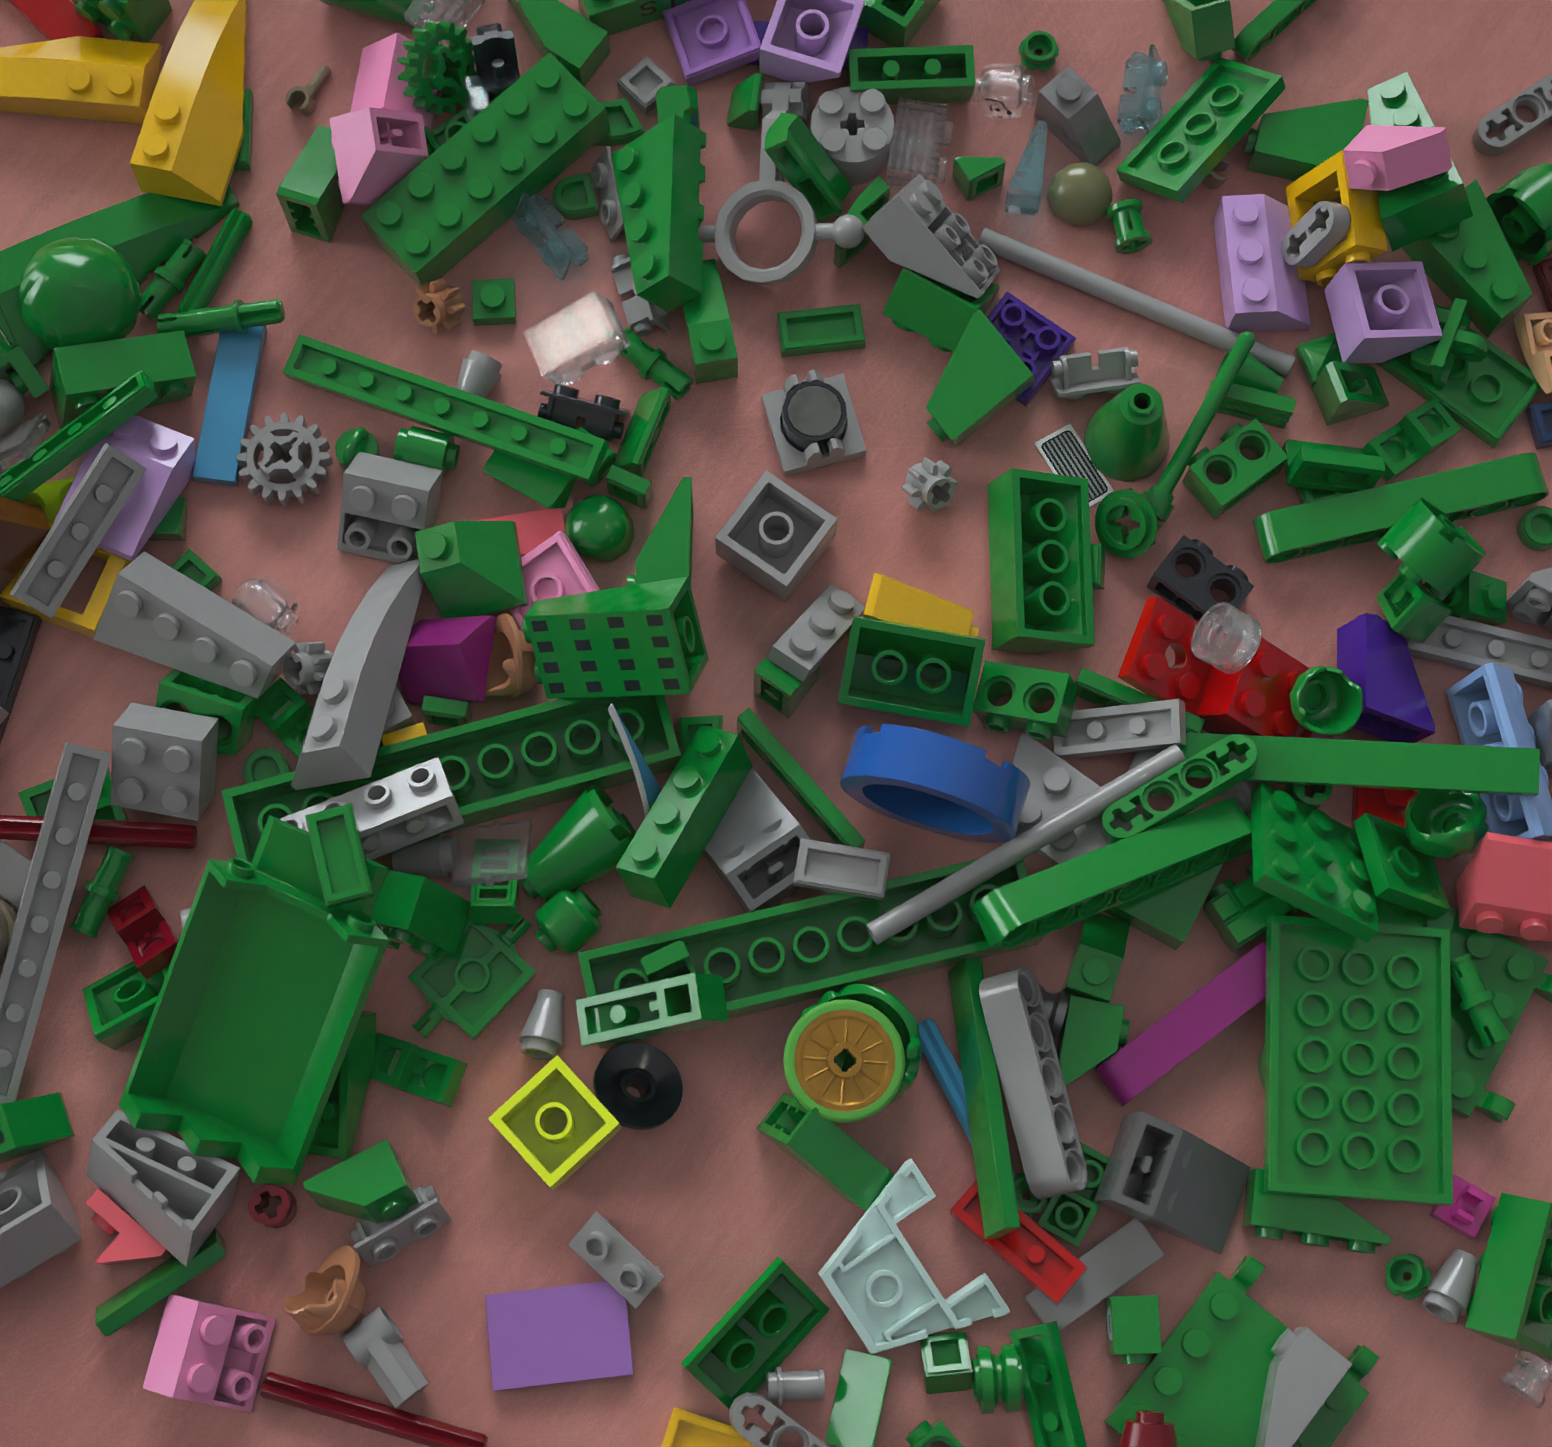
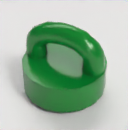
[335,427,380,470]

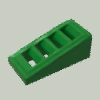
[470,842,522,924]

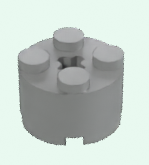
[810,86,894,185]

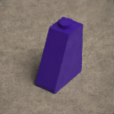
[1337,613,1435,743]

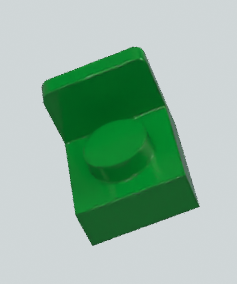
[0,342,50,399]

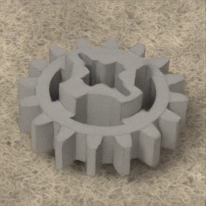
[236,413,333,507]

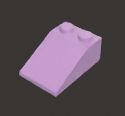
[53,415,195,562]

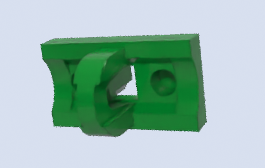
[1411,298,1489,387]

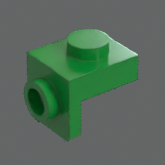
[1437,571,1507,626]

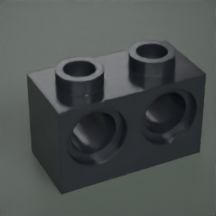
[1147,535,1254,635]

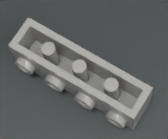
[280,757,464,860]

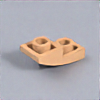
[1513,312,1552,394]

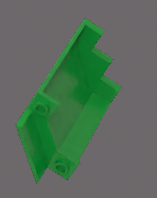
[119,815,390,1185]

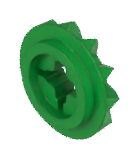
[1095,488,1161,558]

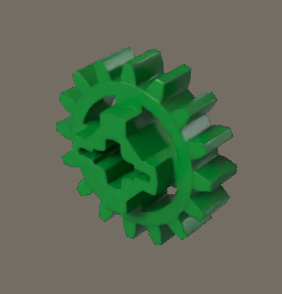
[397,21,478,115]

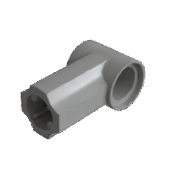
[341,1306,430,1408]

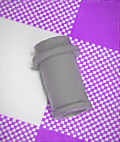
[766,1367,825,1405]

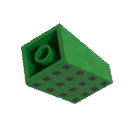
[522,576,709,699]

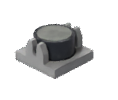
[761,369,867,477]

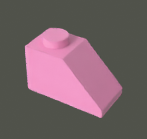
[1343,125,1452,191]

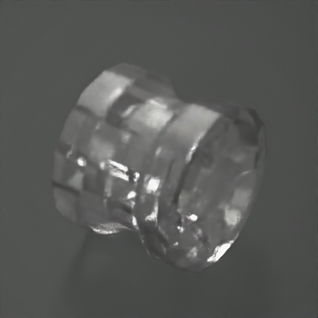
[1499,1349,1552,1408]

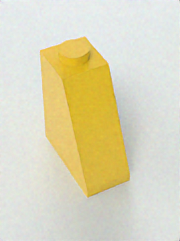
[863,573,979,637]

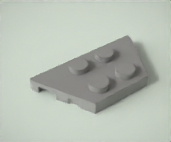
[1012,732,1148,866]

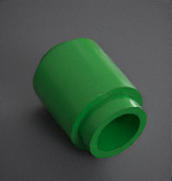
[393,426,460,477]

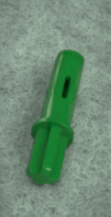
[157,299,285,337]

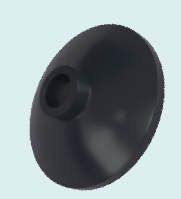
[593,1042,683,1130]

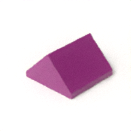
[398,615,497,705]

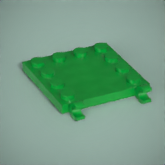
[1104,1255,1379,1447]

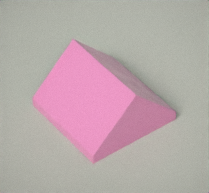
[350,32,439,131]

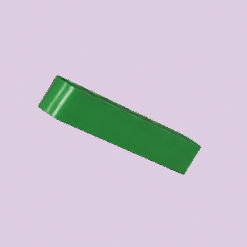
[1253,452,1549,564]
[976,798,1252,949]

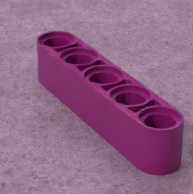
[1094,939,1266,1107]

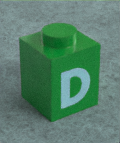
[1105,1295,1162,1364]

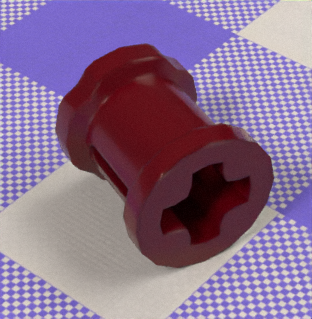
[248,1184,298,1229]

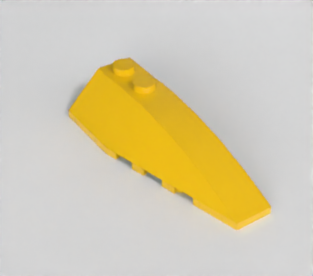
[130,0,247,206]
[0,36,162,124]

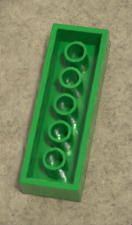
[360,52,611,286]

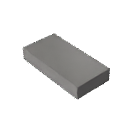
[793,838,891,900]

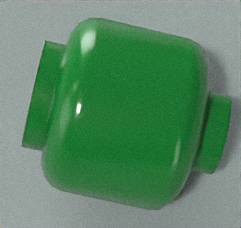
[534,888,603,955]

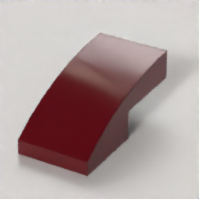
[108,885,179,980]

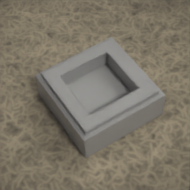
[617,56,675,115]

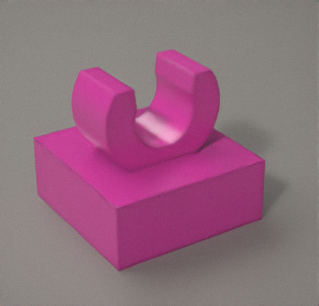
[1429,1174,1495,1239]

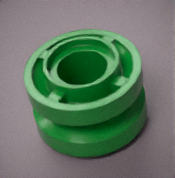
[972,1344,1024,1414]

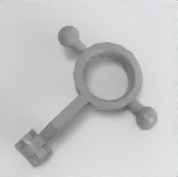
[698,82,865,285]

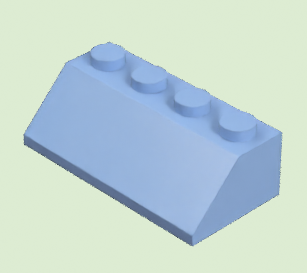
[1446,663,1552,842]

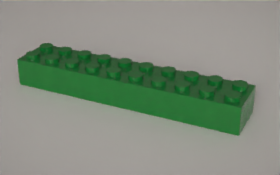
[221,695,681,863]
[578,858,1043,1049]

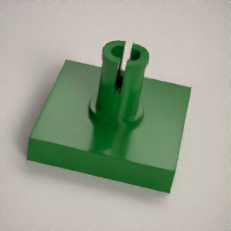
[1353,813,1450,919]

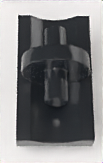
[471,23,520,104]

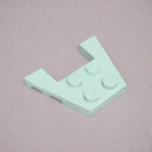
[818,1158,1010,1354]

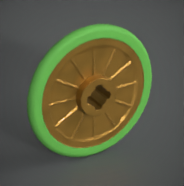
[783,1000,905,1123]

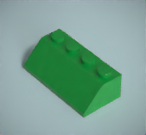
[987,468,1095,654]

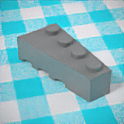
[93,551,296,699]

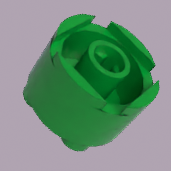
[1486,163,1552,266]
[1377,497,1486,601]

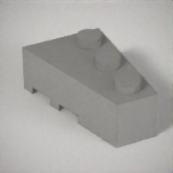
[87,1110,240,1267]

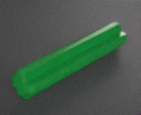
[177,209,253,312]

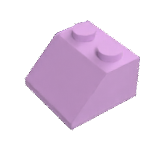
[759,0,865,83]
[1324,261,1443,364]

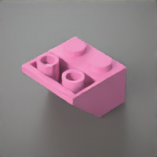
[329,107,428,206]
[143,1294,276,1412]

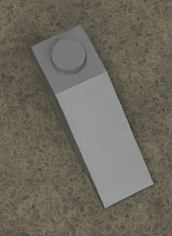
[1255,1327,1352,1447]

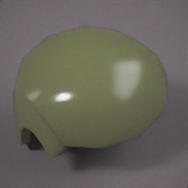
[1047,162,1113,226]

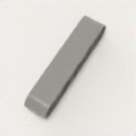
[979,967,1088,1199]

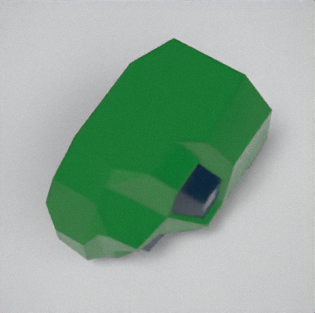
[656,85,700,129]

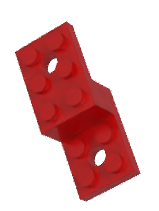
[1117,597,1335,739]

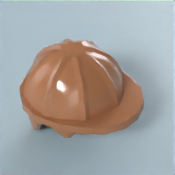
[485,614,537,700]
[284,1245,367,1336]

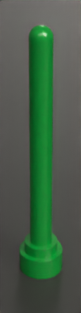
[1142,331,1255,523]

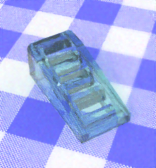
[1004,120,1048,215]

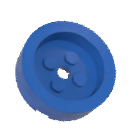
[840,724,1030,843]

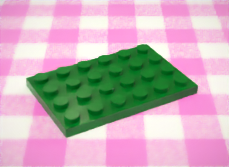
[1264,914,1453,1206]

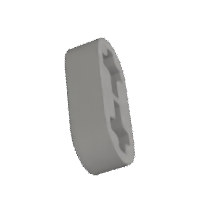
[1282,201,1350,268]

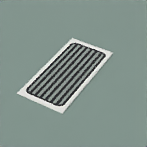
[1034,424,1114,507]

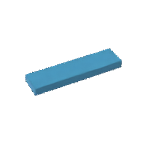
[192,326,267,487]

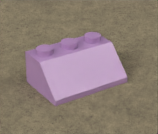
[1213,194,1311,333]

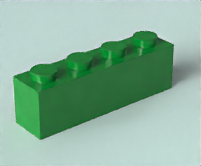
[616,725,753,908]

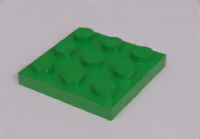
[1251,782,1379,943]

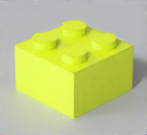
[488,1055,622,1191]

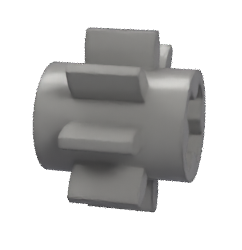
[902,457,958,514]
[283,641,333,695]

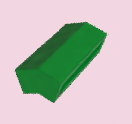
[764,113,852,222]

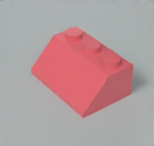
[1456,832,1552,942]

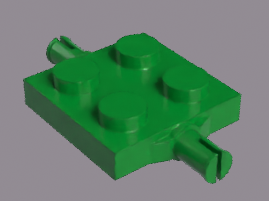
[408,913,537,1041]

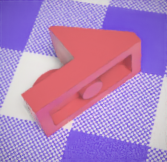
[86,1189,173,1265]

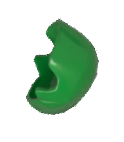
[564,495,634,562]
[1289,666,1363,735]

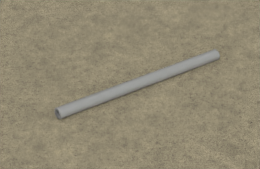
[978,228,1295,377]
[866,744,1186,945]

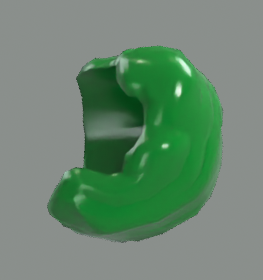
[1404,791,1488,859]

